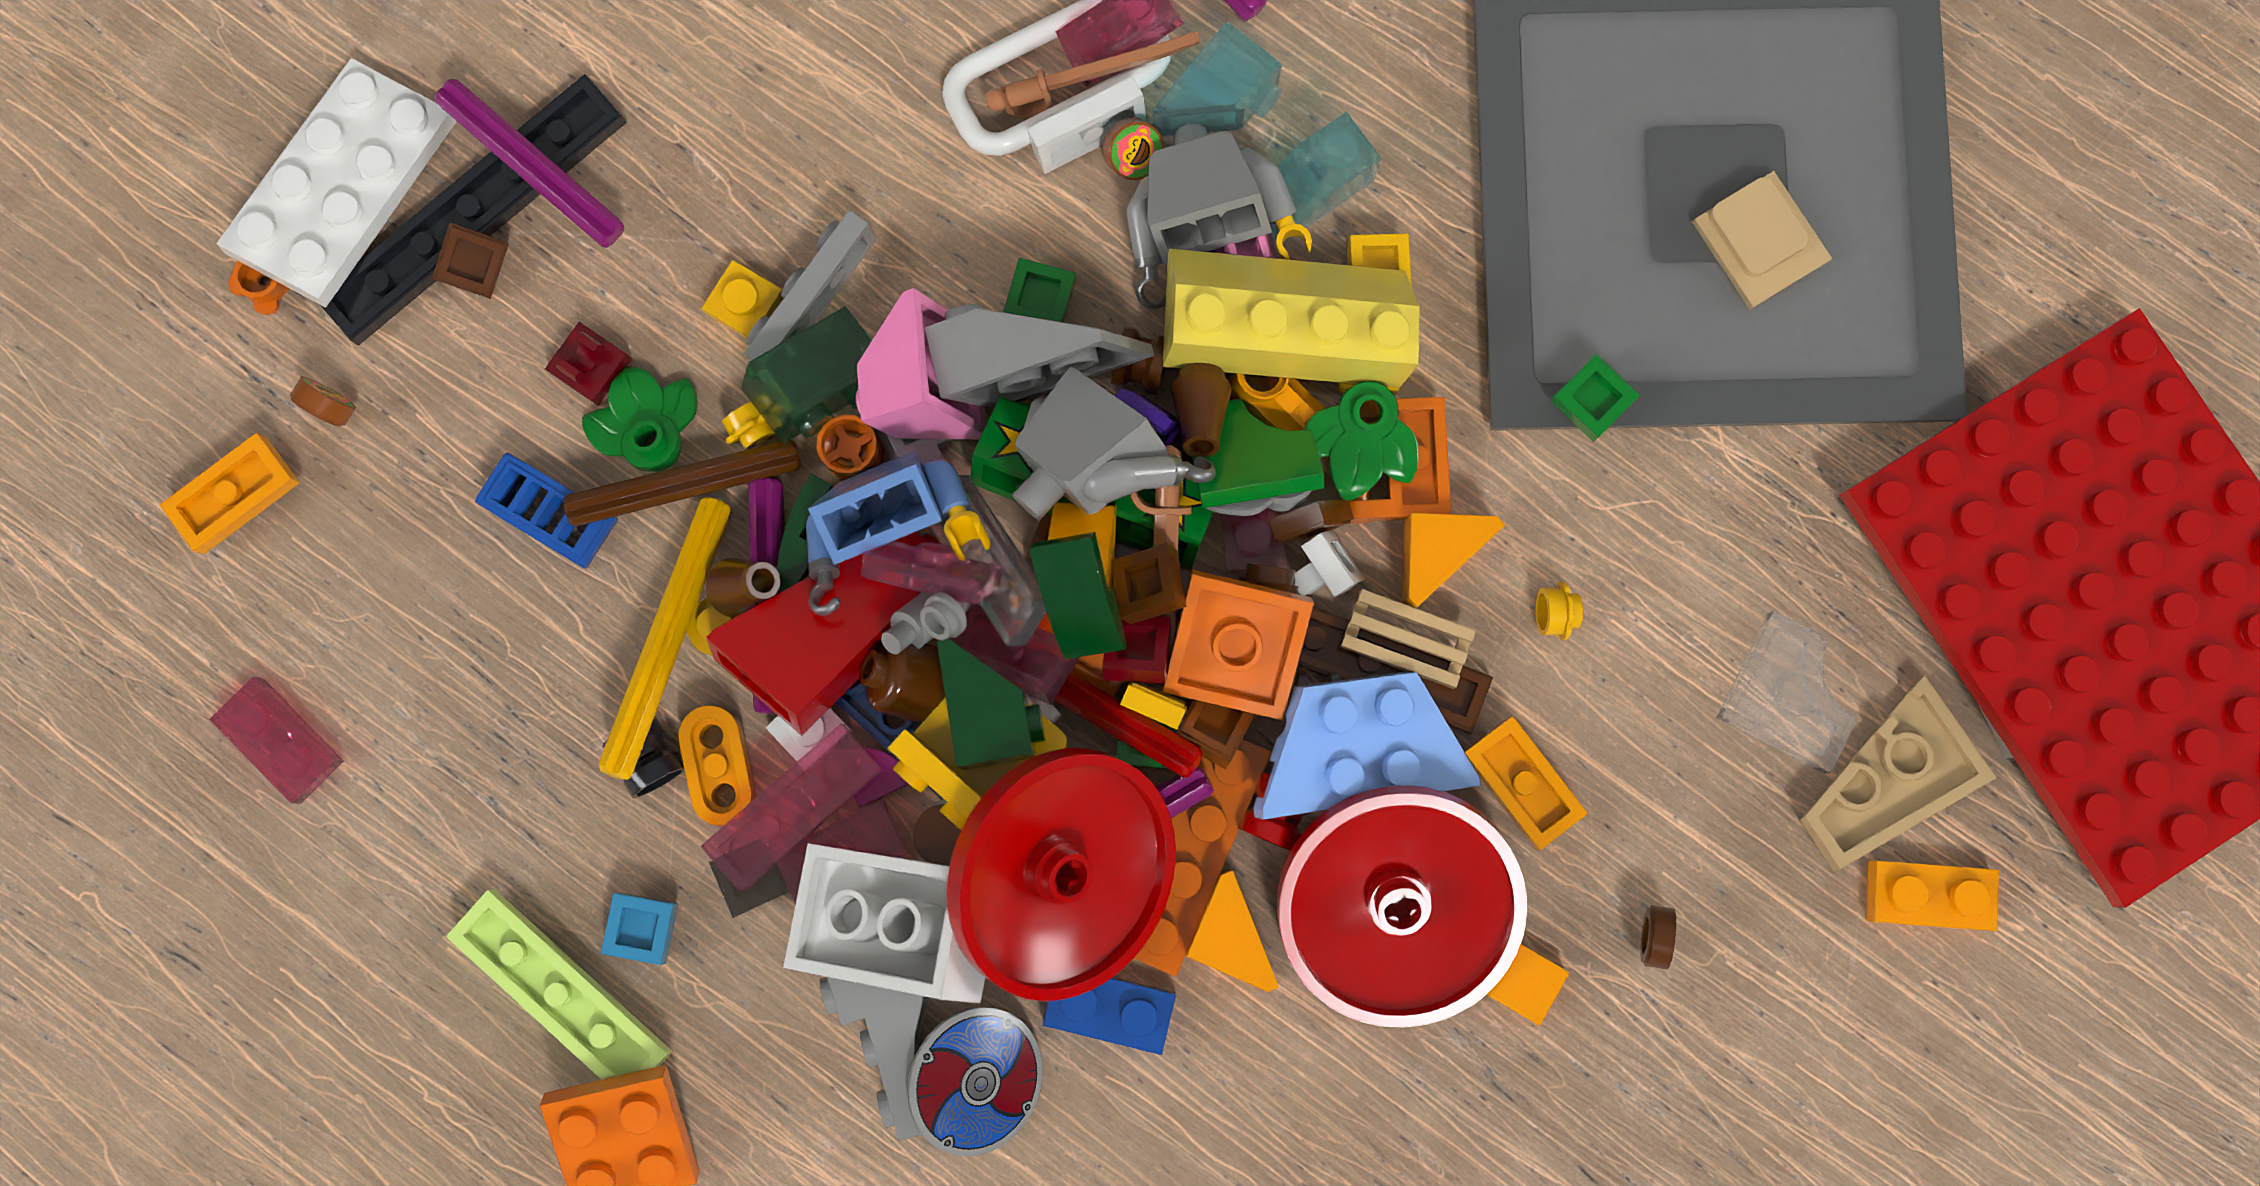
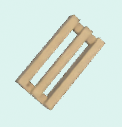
[1340,589,1476,689]

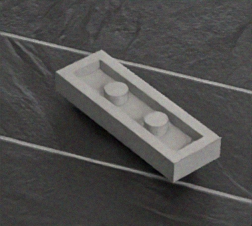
[744,210,876,380]

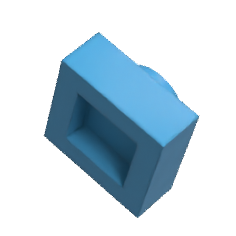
[601,892,679,965]

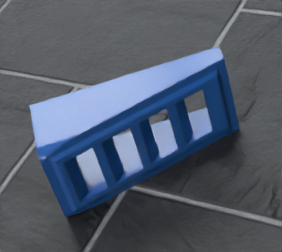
[475,452,618,569]

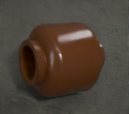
[859,643,945,722]

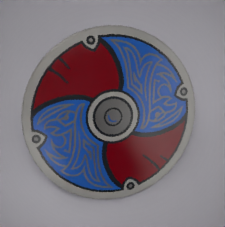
[908,1007,1043,1156]

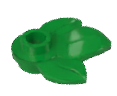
[582,366,698,472]
[1304,381,1419,501]

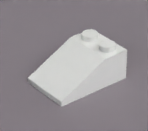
[783,843,985,1003]

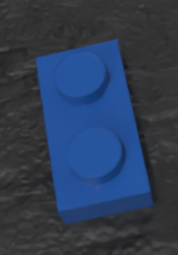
[1043,977,1176,1055]

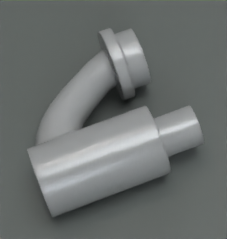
[881,576,971,654]

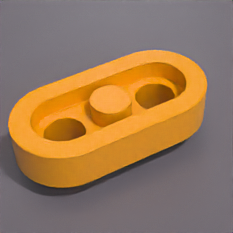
[678,706,756,826]

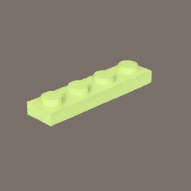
[446,889,673,1080]

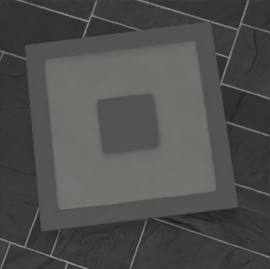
[1473,0,1967,431]

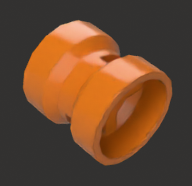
[817,414,884,481]

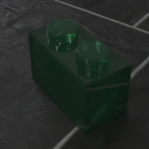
[741,306,872,444]

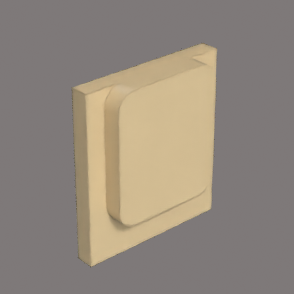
[1692,171,1833,310]

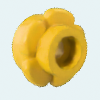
[722,398,778,450]
[1535,581,1583,641]

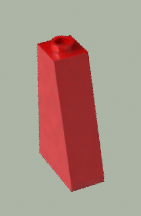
[706,532,951,736]

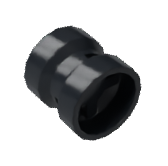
[602,716,685,799]

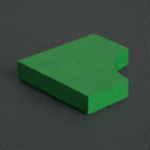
[1191,399,1324,508]

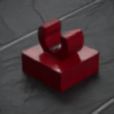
[545,322,632,406]
[1102,617,1171,684]

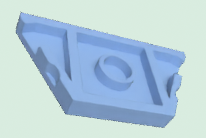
[1253,671,1480,819]

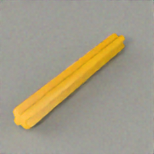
[598,497,731,780]

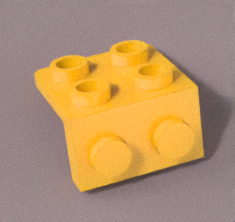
[887,697,1067,830]

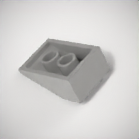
[925,304,1154,408]

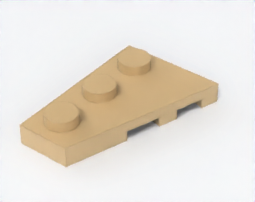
[1800,675,1997,872]

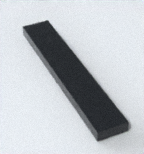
[320,74,627,346]

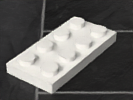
[216,58,457,308]

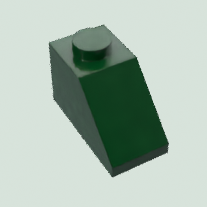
[937,639,1046,770]

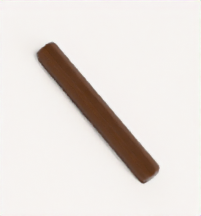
[563,439,801,526]

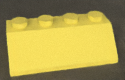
[1163,249,1420,388]

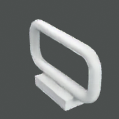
[942,0,1171,174]

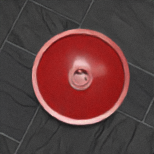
[946,748,1176,1001]
[1277,785,1527,1027]

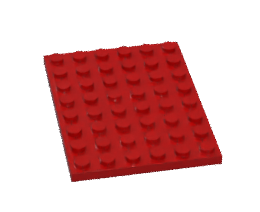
[1839,308,2260,908]

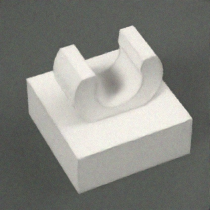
[1293,530,1365,597]

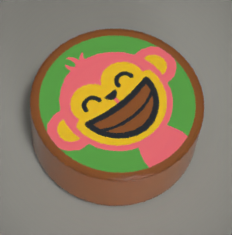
[1103,117,1165,180]
[290,376,356,427]

